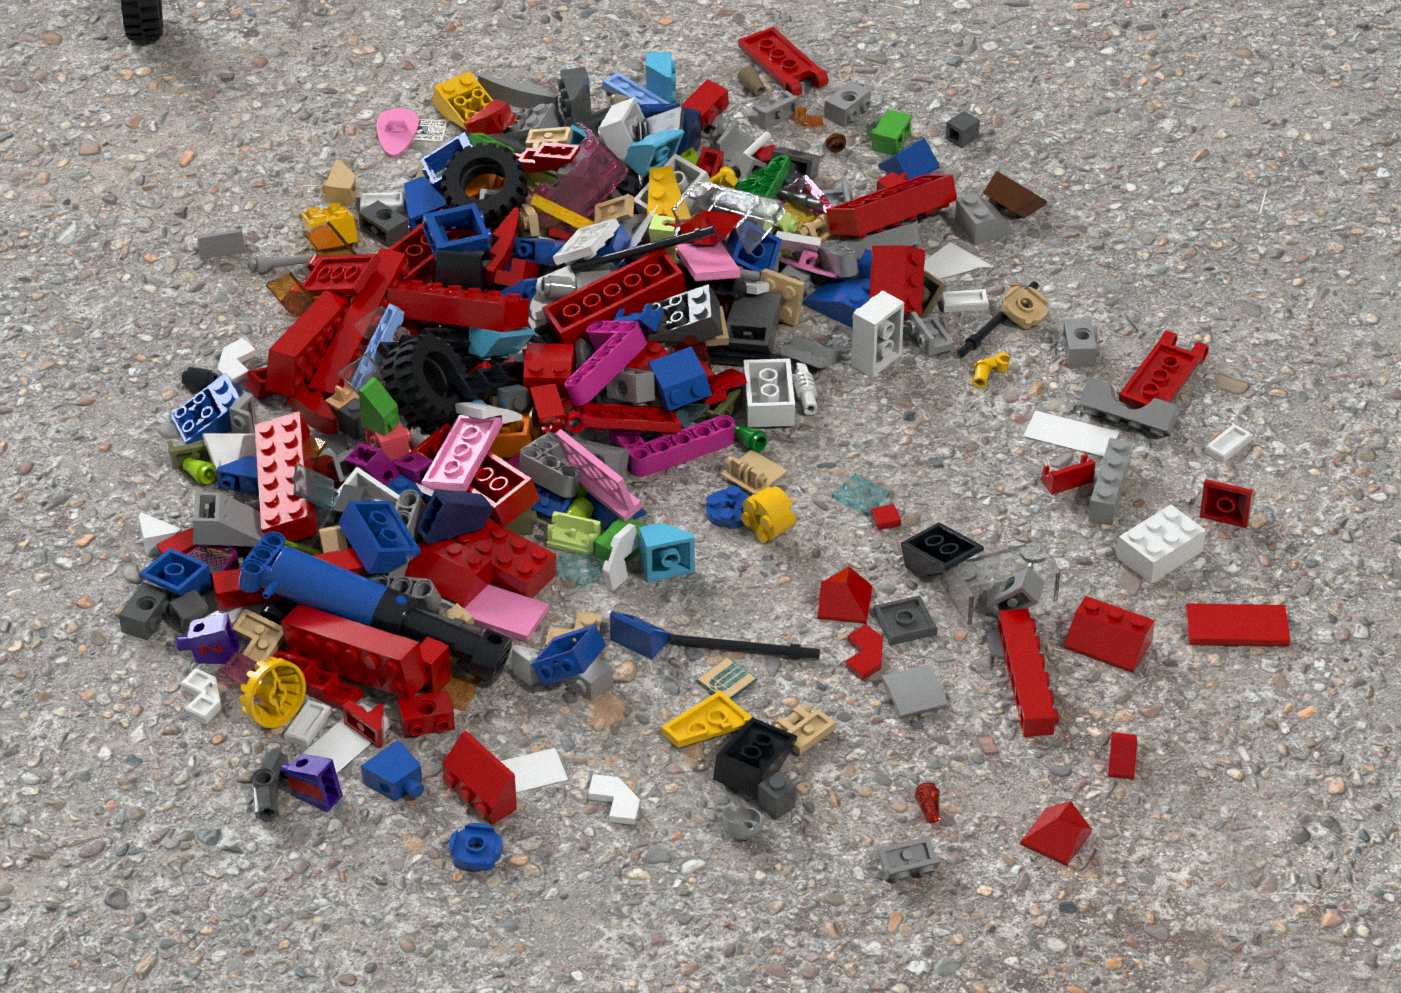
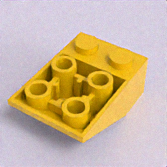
[432,71,493,130]
[301,203,358,250]

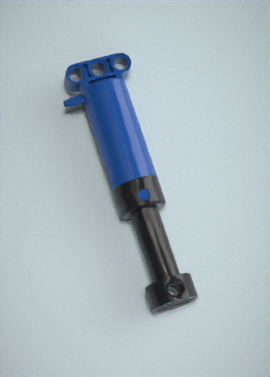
[238,532,513,684]

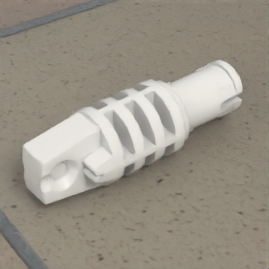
[792,363,818,415]

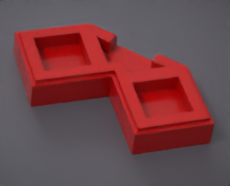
[846,624,883,680]

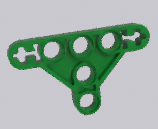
[718,155,792,215]

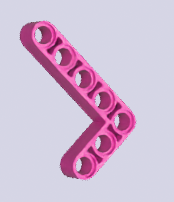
[564,321,647,406]
[608,415,735,477]

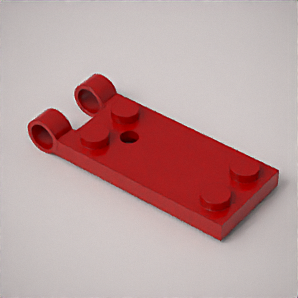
[738,27,829,96]
[289,254,382,301]
[1118,330,1209,408]
[561,399,681,435]

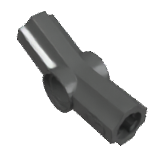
[252,749,288,822]

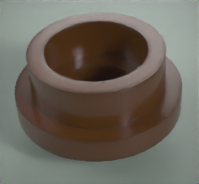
[825,133,846,153]

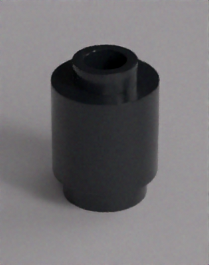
[182,367,218,391]

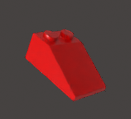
[523,343,574,398]

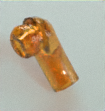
[794,107,823,126]

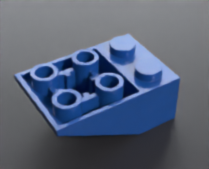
[170,373,244,444]

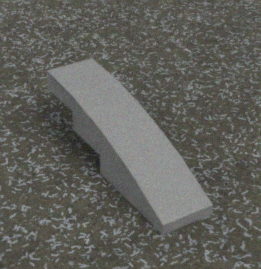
[478,72,558,110]

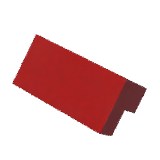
[493,258,542,287]

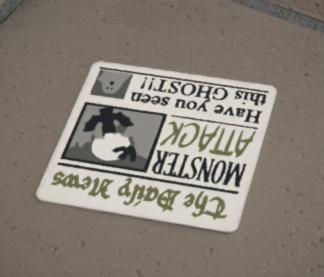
[413,119,447,141]

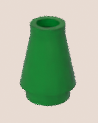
[735,425,767,452]

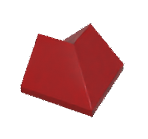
[680,210,742,246]
[1200,479,1256,528]
[818,566,873,624]
[1020,801,1092,866]

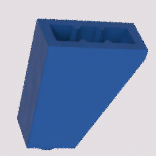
[404,176,449,232]

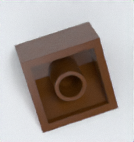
[983,170,1048,218]

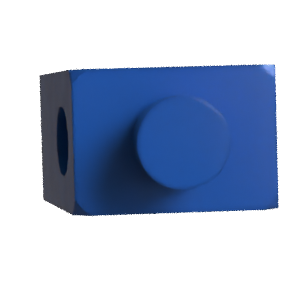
[361,740,424,801]

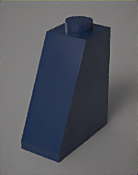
[676,106,701,155]
[416,489,494,544]

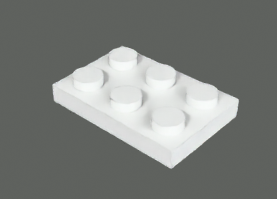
[553,218,620,265]

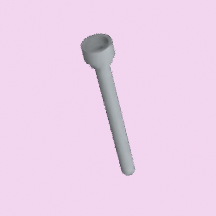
[256,248,363,274]

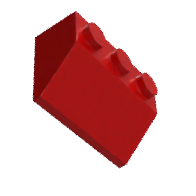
[869,245,925,321]
[404,539,493,608]
[1064,596,1155,673]
[442,731,517,825]

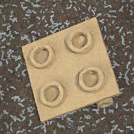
[720,449,788,494]

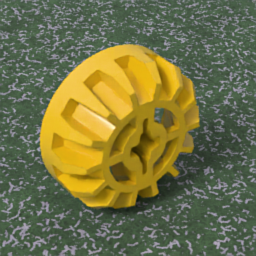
[239,657,306,728]

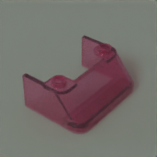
[527,121,628,230]

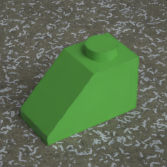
[359,377,400,436]

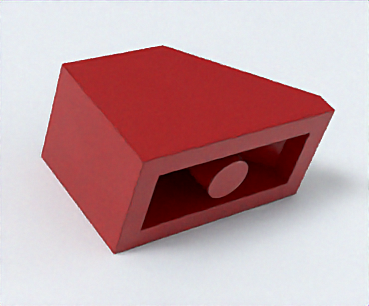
[463,99,517,135]

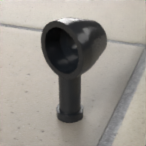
[259,600,285,626]

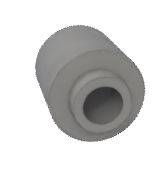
[540,275,576,299]

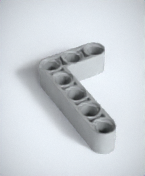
[818,219,921,277]
[518,417,596,498]
[370,489,442,611]

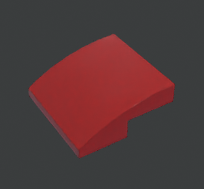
[698,368,747,406]

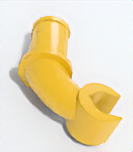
[710,166,738,191]
[973,352,1010,388]

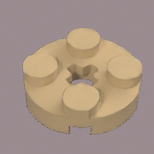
[1001,286,1048,329]

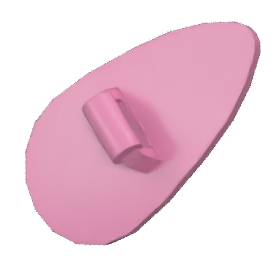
[377,108,419,157]
[779,250,841,279]

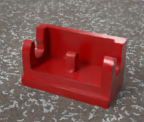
[530,383,566,433]
[1040,453,1096,495]

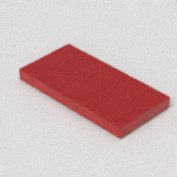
[1185,603,1290,646]

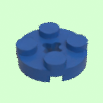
[706,486,750,529]
[449,823,503,871]

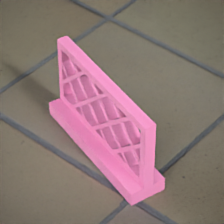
[555,429,643,522]

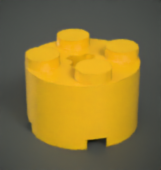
[741,485,797,543]

